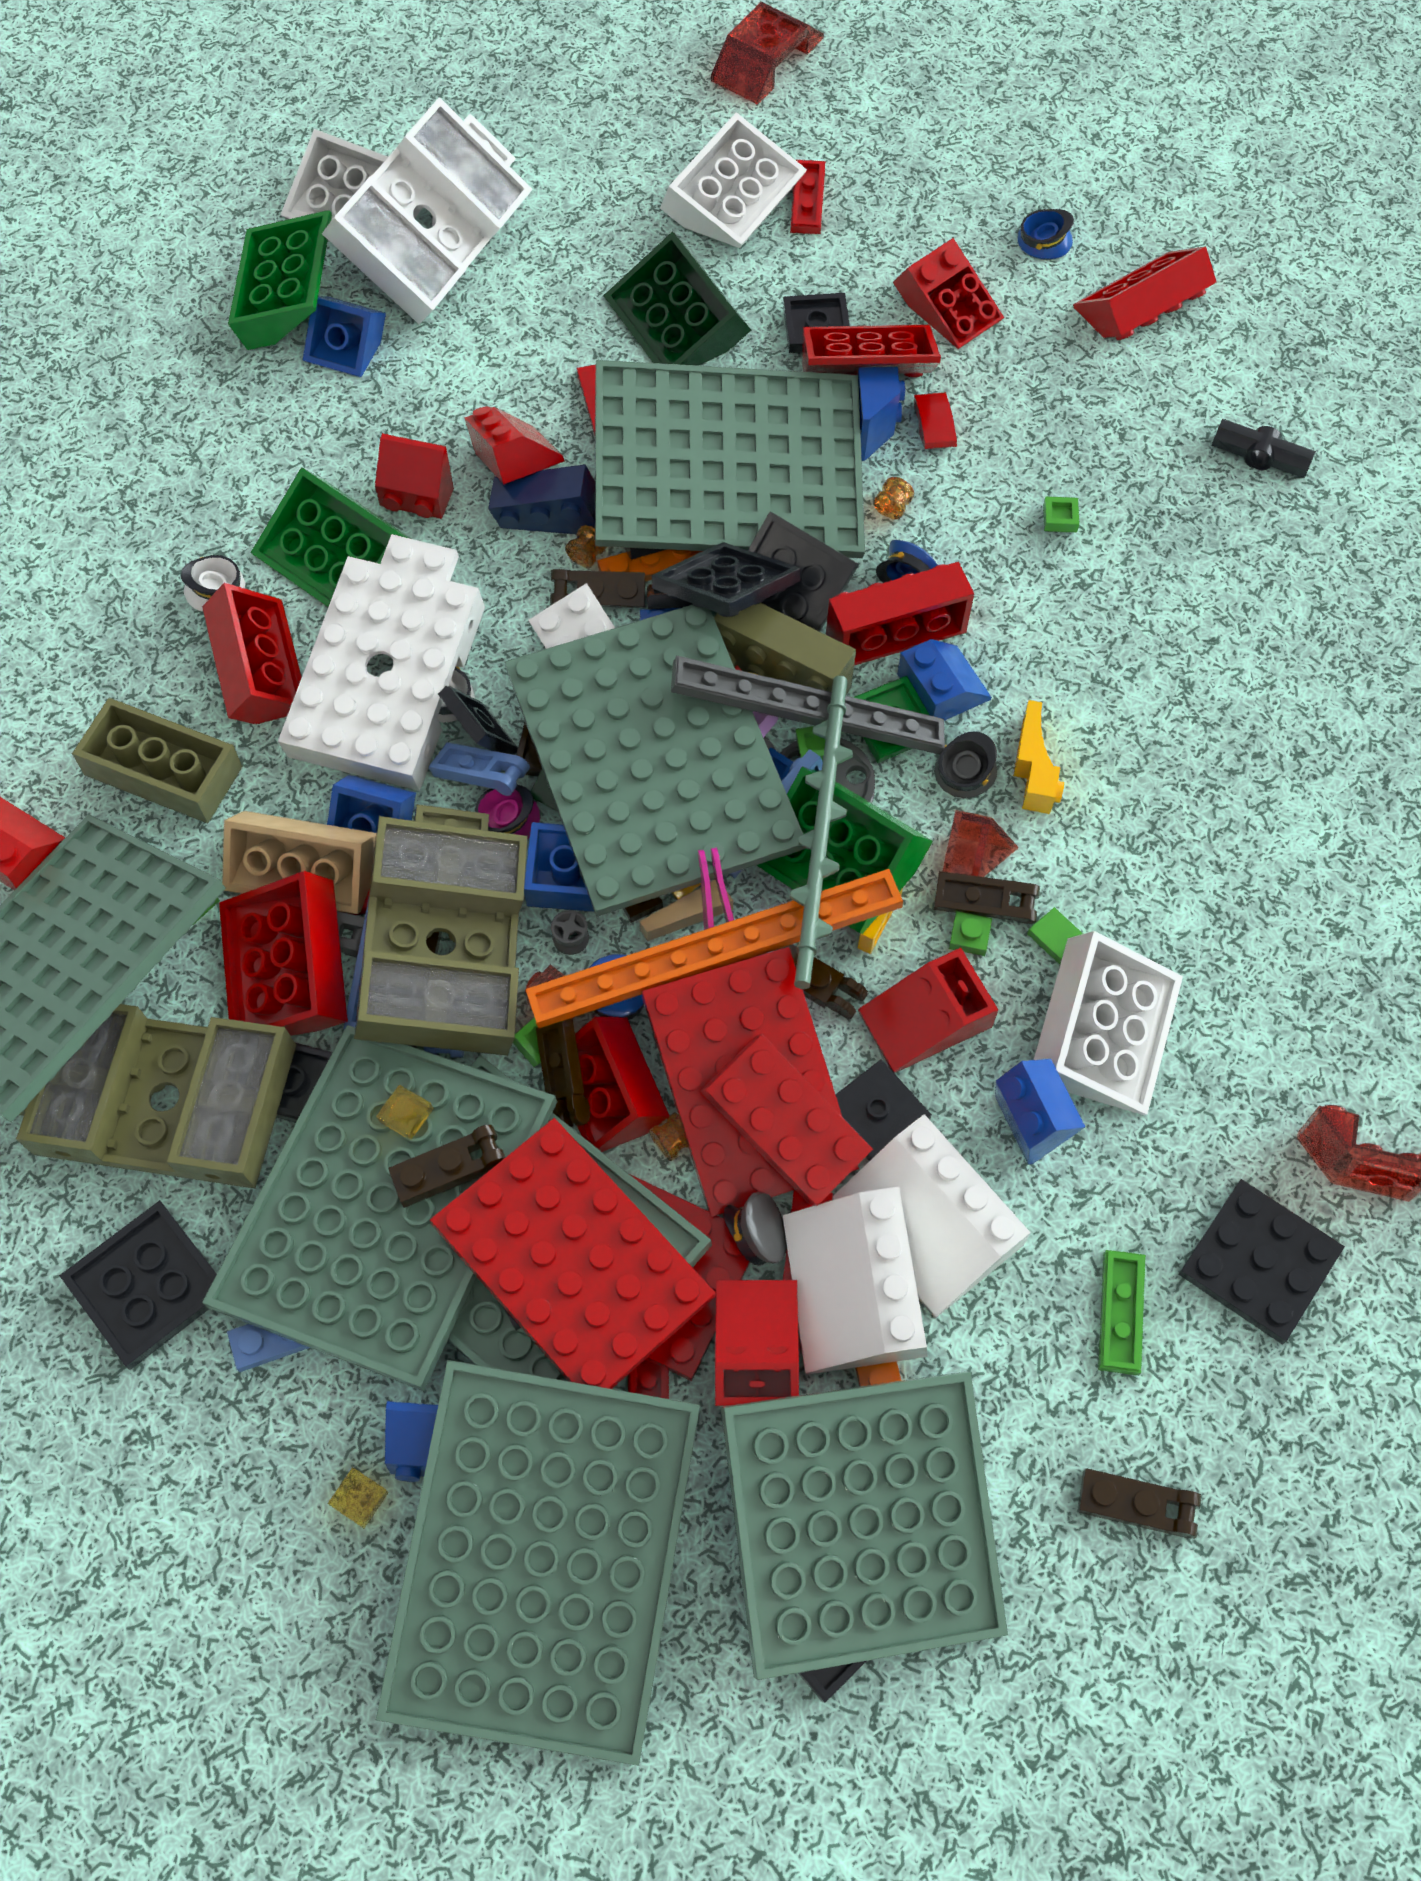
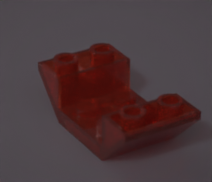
[711,1,824,105]
[1297,1105,1421,1202]

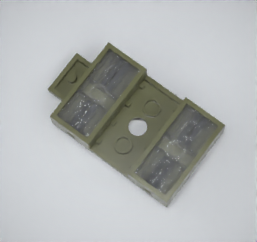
[354,804,527,1056]
[16,1004,296,1189]

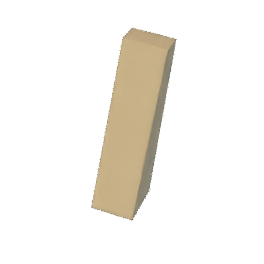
[639,880,733,941]

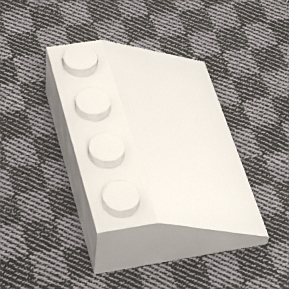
[660,112,807,248]
[280,129,421,220]
[1034,931,1183,1115]
[832,1114,1031,1318]
[783,1186,927,1375]

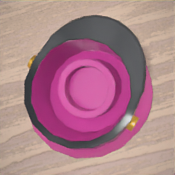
[475,784,540,839]

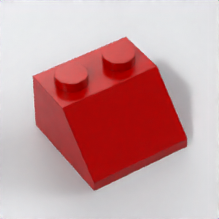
[375,433,454,519]

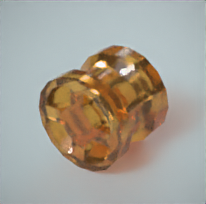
[874,477,915,520]
[565,525,607,569]
[649,1112,688,1162]

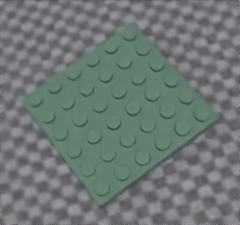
[721,1371,1008,1680]

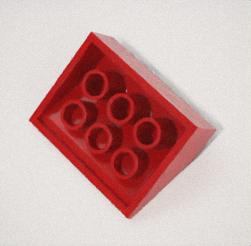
[802,325,941,377]
[219,871,348,1036]

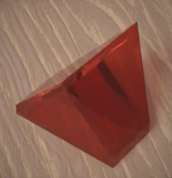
[942,810,1019,877]

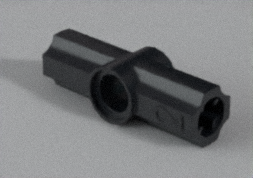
[1211,419,1316,478]

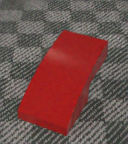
[914,392,957,449]

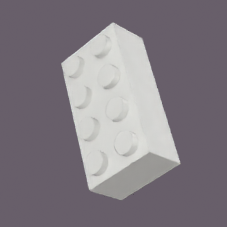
[528,583,615,649]

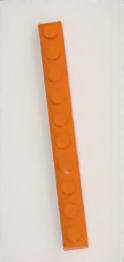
[525,869,903,1029]

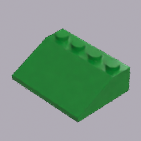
[228,210,332,350]
[251,467,411,607]
[756,766,933,934]

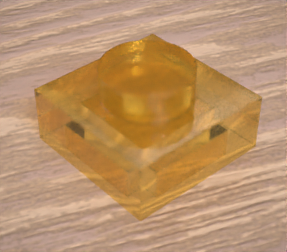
[376,1085,434,1140]
[327,1467,389,1529]

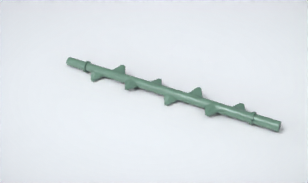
[790,676,853,989]

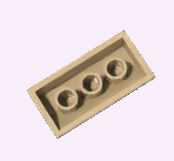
[222,811,376,914]

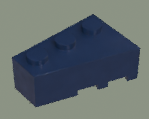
[488,464,595,536]

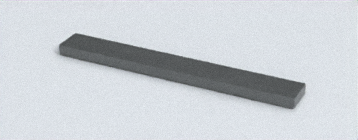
[671,655,945,755]

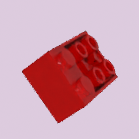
[893,238,1005,349]
[858,948,998,1073]
[715,1280,799,1406]

